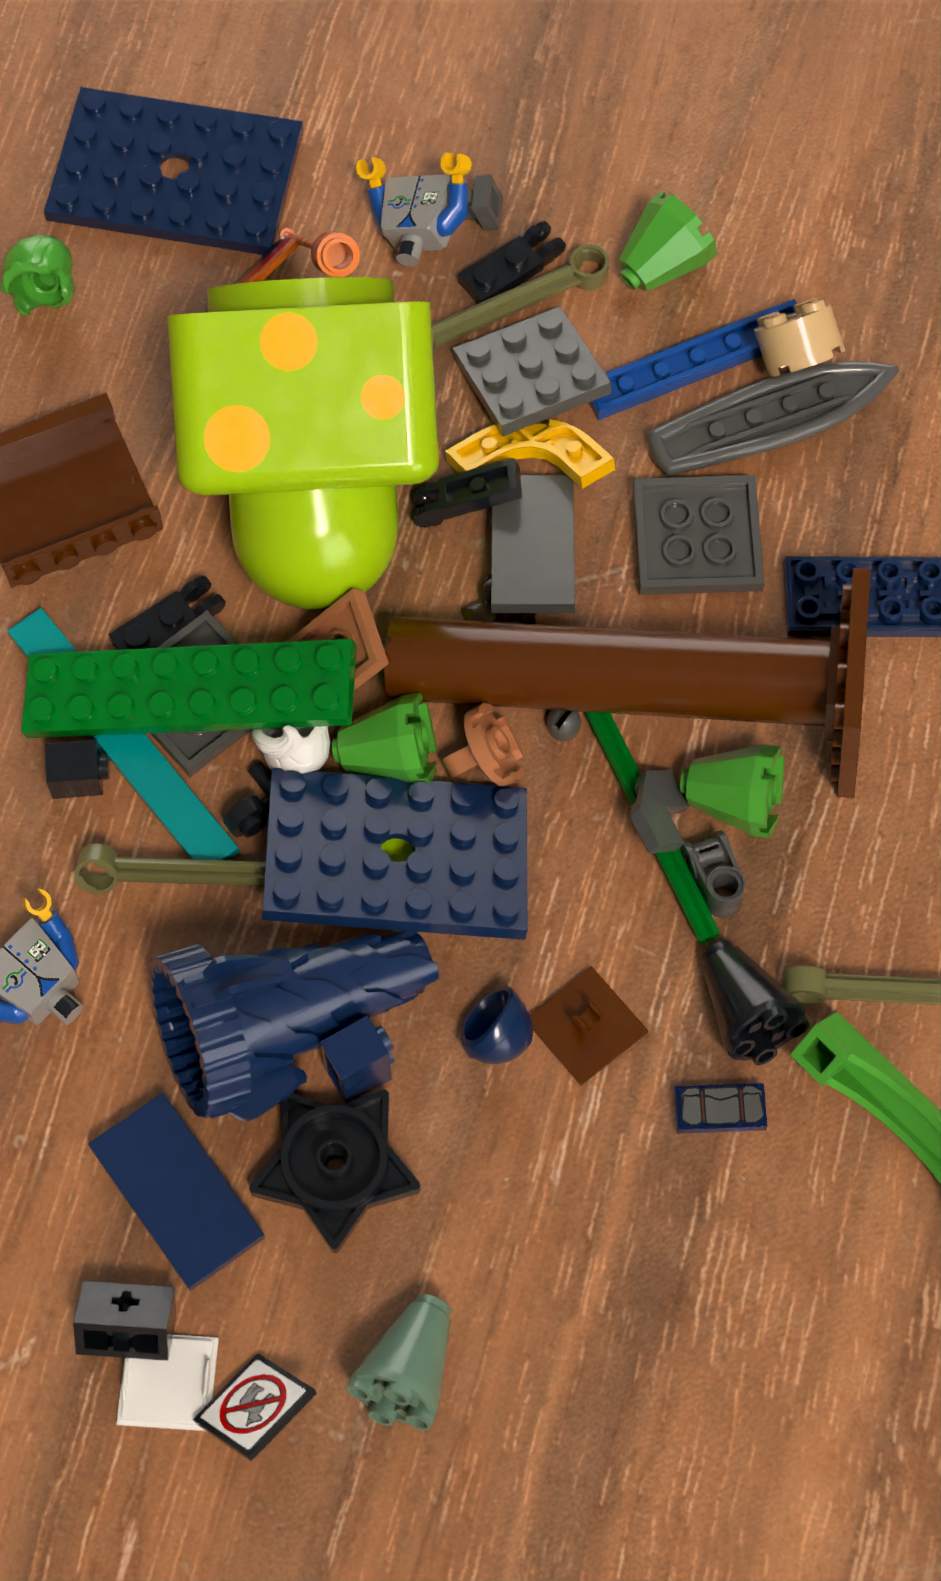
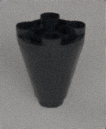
[702,940,810,1065]

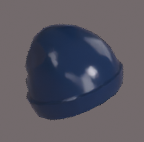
[460,986,533,1064]

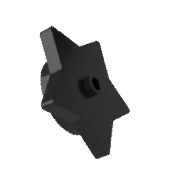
[249,1089,421,1253]

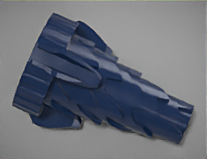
[148,931,439,1122]

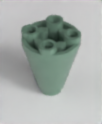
[346,1294,451,1431]

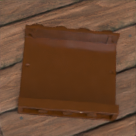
[0,393,163,588]

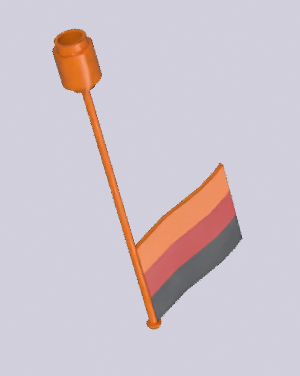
[203,228,360,313]

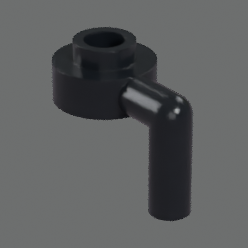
[223,762,271,838]

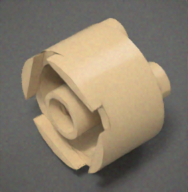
[754,298,845,377]

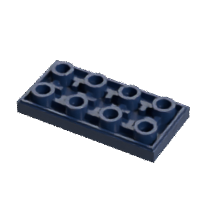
[784,556,941,637]
[88,1092,265,1291]

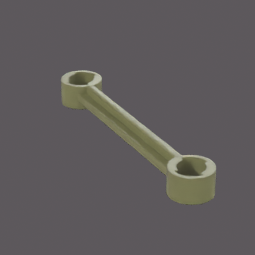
[431,244,609,358]
[74,844,265,894]
[783,966,941,1005]

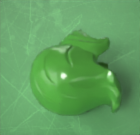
[0,234,75,316]

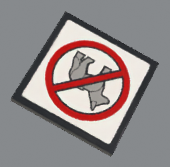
[193,1353,317,1461]

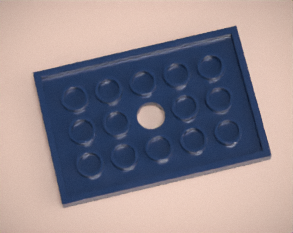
[44,87,304,255]
[262,768,528,940]

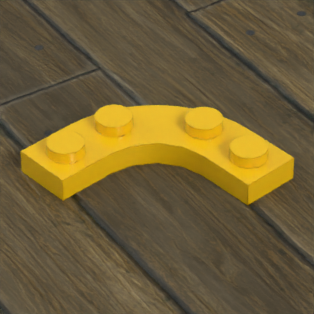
[445,419,615,489]

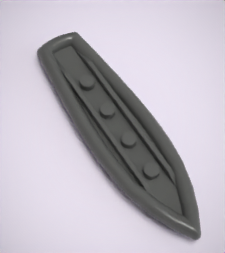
[647,361,899,476]

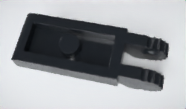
[458,221,566,304]
[412,458,522,528]
[108,575,226,650]

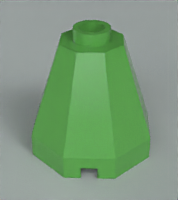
[618,191,718,291]
[332,692,437,784]
[680,744,785,838]

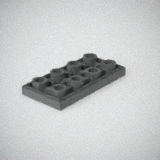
[491,475,575,613]

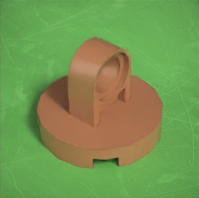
[441,703,525,787]

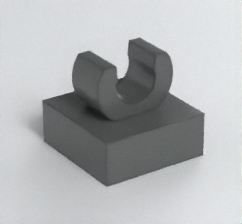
[466,174,503,231]

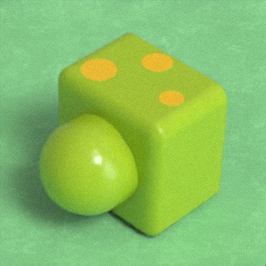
[167,277,439,609]

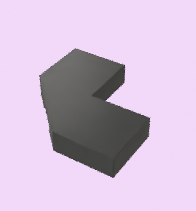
[630,770,690,853]

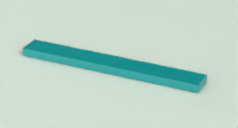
[7,608,240,861]

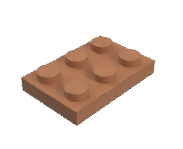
[286,589,389,690]

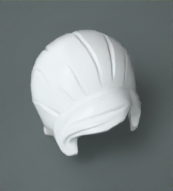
[252,725,331,774]

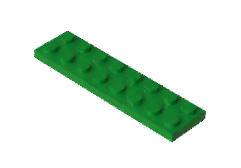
[21,639,357,738]

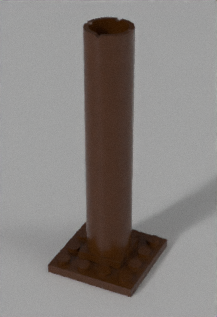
[384,568,871,798]

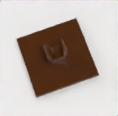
[530,966,648,1086]

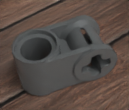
[680,830,745,918]

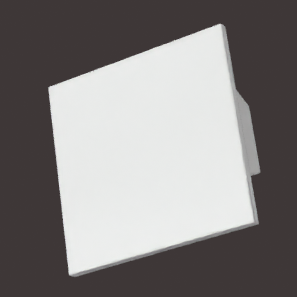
[116,1335,219,1431]

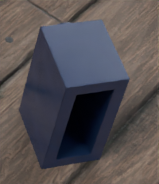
[320,1016,395,1104]

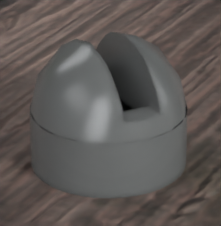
[547,710,581,741]

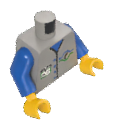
[356,152,472,267]
[0,888,83,1026]

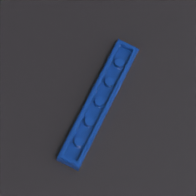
[589,298,797,421]

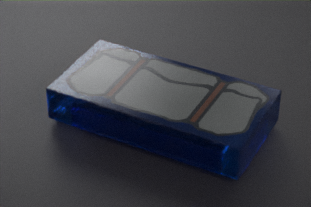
[674,1083,767,1134]

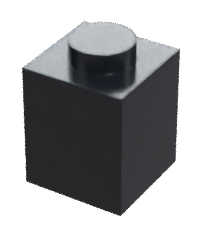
[45,739,110,799]

